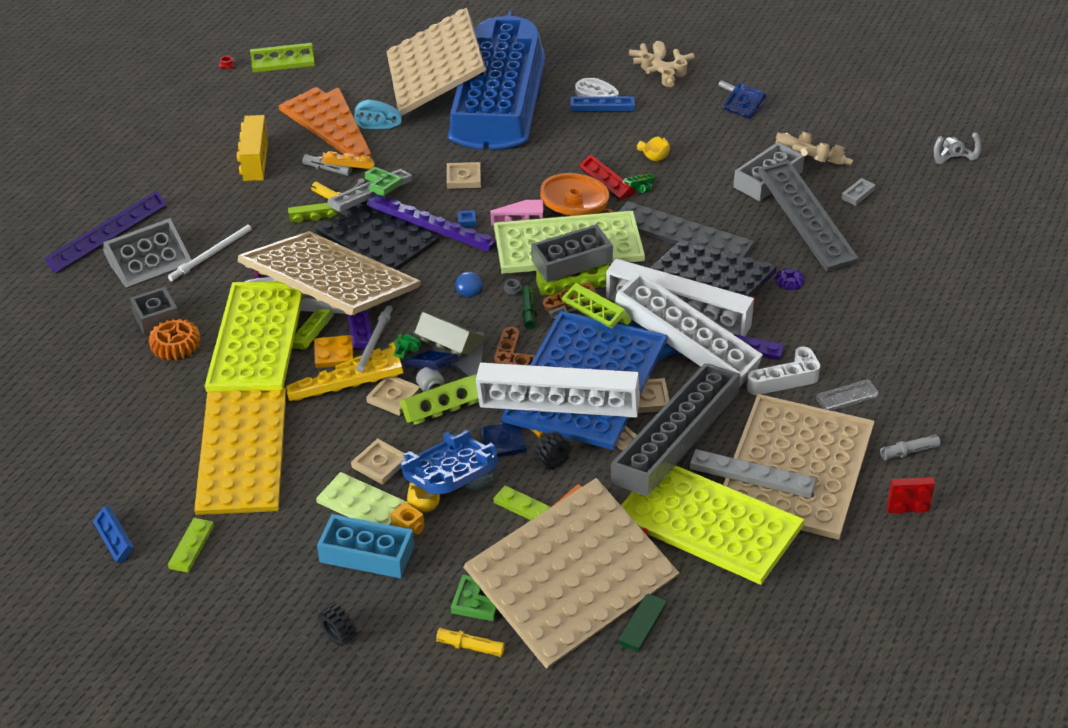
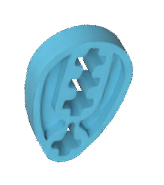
[354,100,402,129]

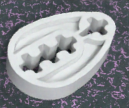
[575,78,618,97]

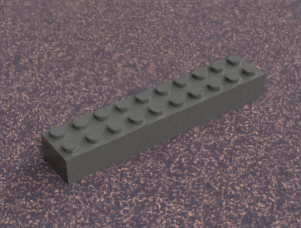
[611,363,740,496]

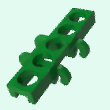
[623,173,656,193]
[393,333,421,359]

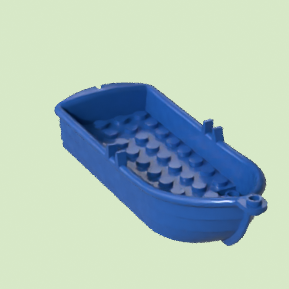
[448,11,546,150]

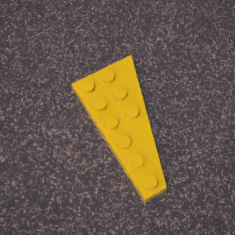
[286,342,403,401]

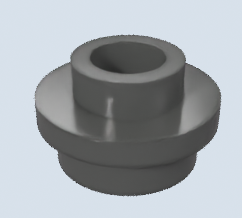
[504,279,522,295]

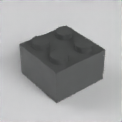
[130,287,179,336]

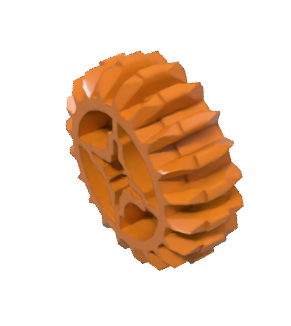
[149,318,201,361]

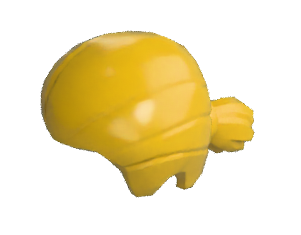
[637,136,670,162]
[407,483,440,513]

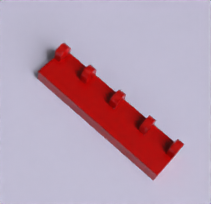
[579,154,635,201]

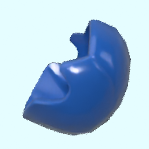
[455,272,483,297]

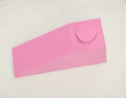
[491,200,543,226]

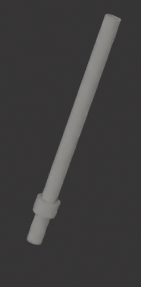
[356,305,393,372]

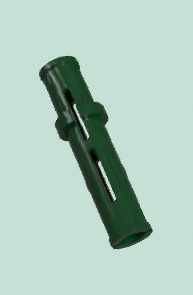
[522,285,537,329]

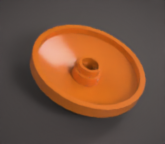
[540,173,609,216]

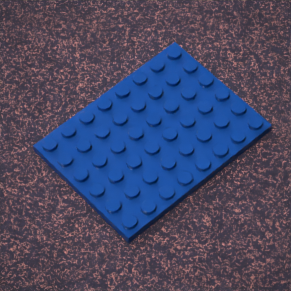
[502,311,667,450]

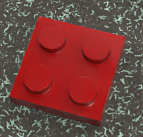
[886,477,935,514]

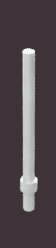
[168,225,252,281]

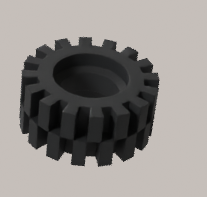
[533,431,572,471]
[318,603,357,647]

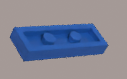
[93,506,134,563]

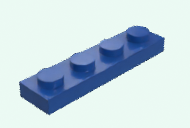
[570,96,635,111]

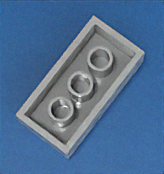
[734,142,804,201]

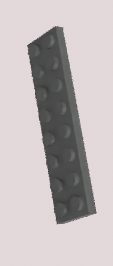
[758,160,858,272]
[619,201,754,258]

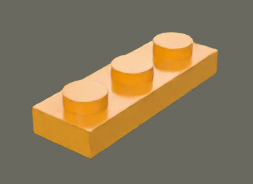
[322,151,374,169]

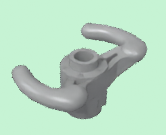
[934,132,982,164]

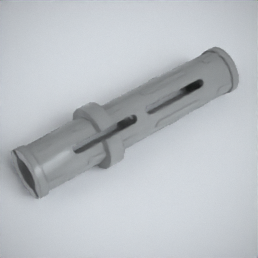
[302,154,352,176]
[880,434,940,460]

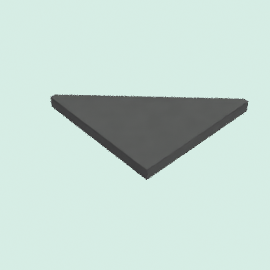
[413,330,485,377]

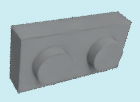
[841,178,876,206]

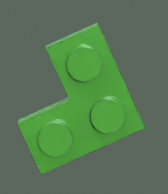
[365,167,403,196]
[451,575,498,621]

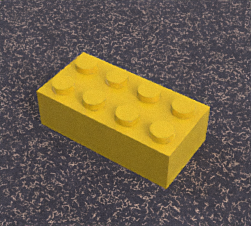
[237,115,268,181]

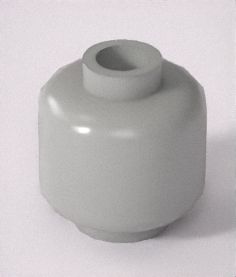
[416,366,444,392]

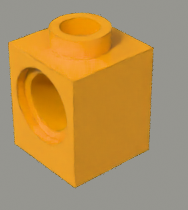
[390,502,424,536]

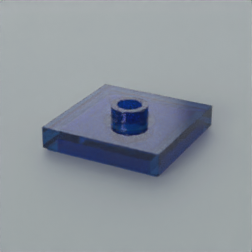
[722,82,766,120]
[404,351,458,370]
[479,423,527,458]

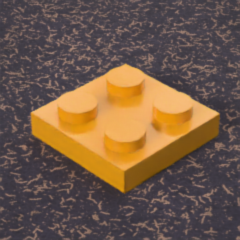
[314,335,353,368]

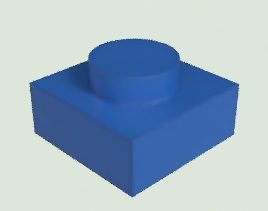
[458,210,476,227]

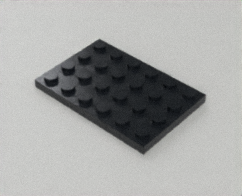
[315,201,439,270]
[650,241,777,297]

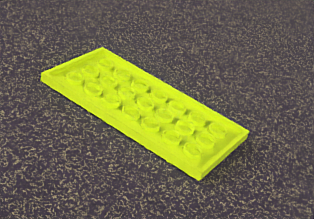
[205,281,304,392]
[621,465,804,585]

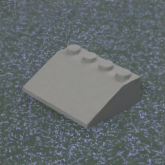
[104,218,191,288]

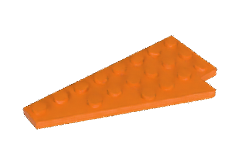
[279,87,371,157]

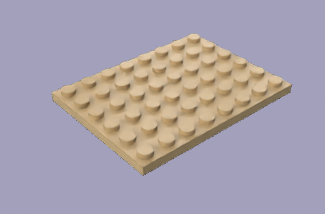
[387,8,486,115]
[238,231,420,315]
[723,394,874,540]
[463,478,679,668]

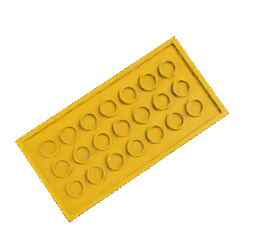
[194,388,287,515]

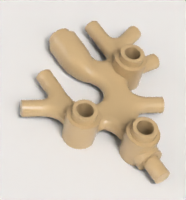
[629,41,695,87]
[775,131,853,166]

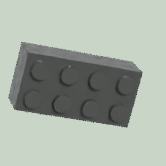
[531,224,613,282]

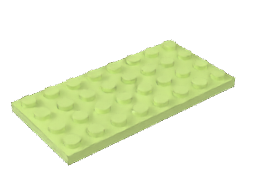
[494,211,645,274]

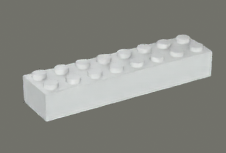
[606,258,754,336]
[614,272,763,388]
[476,363,640,417]

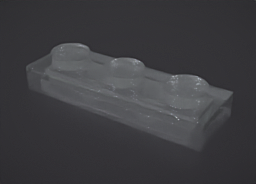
[816,379,878,411]

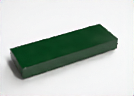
[618,594,667,652]

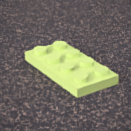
[316,472,408,526]

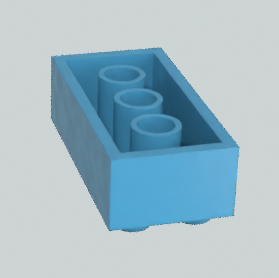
[317,514,414,578]

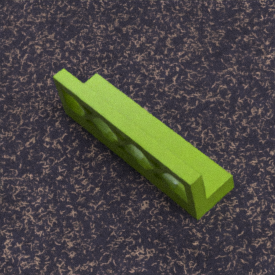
[250,43,315,73]
[561,283,632,329]

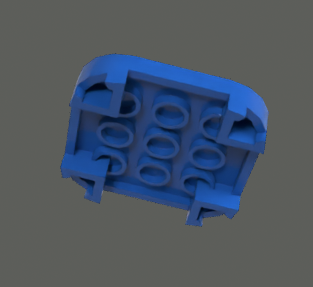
[400,430,498,494]

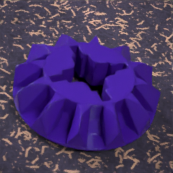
[775,268,805,290]

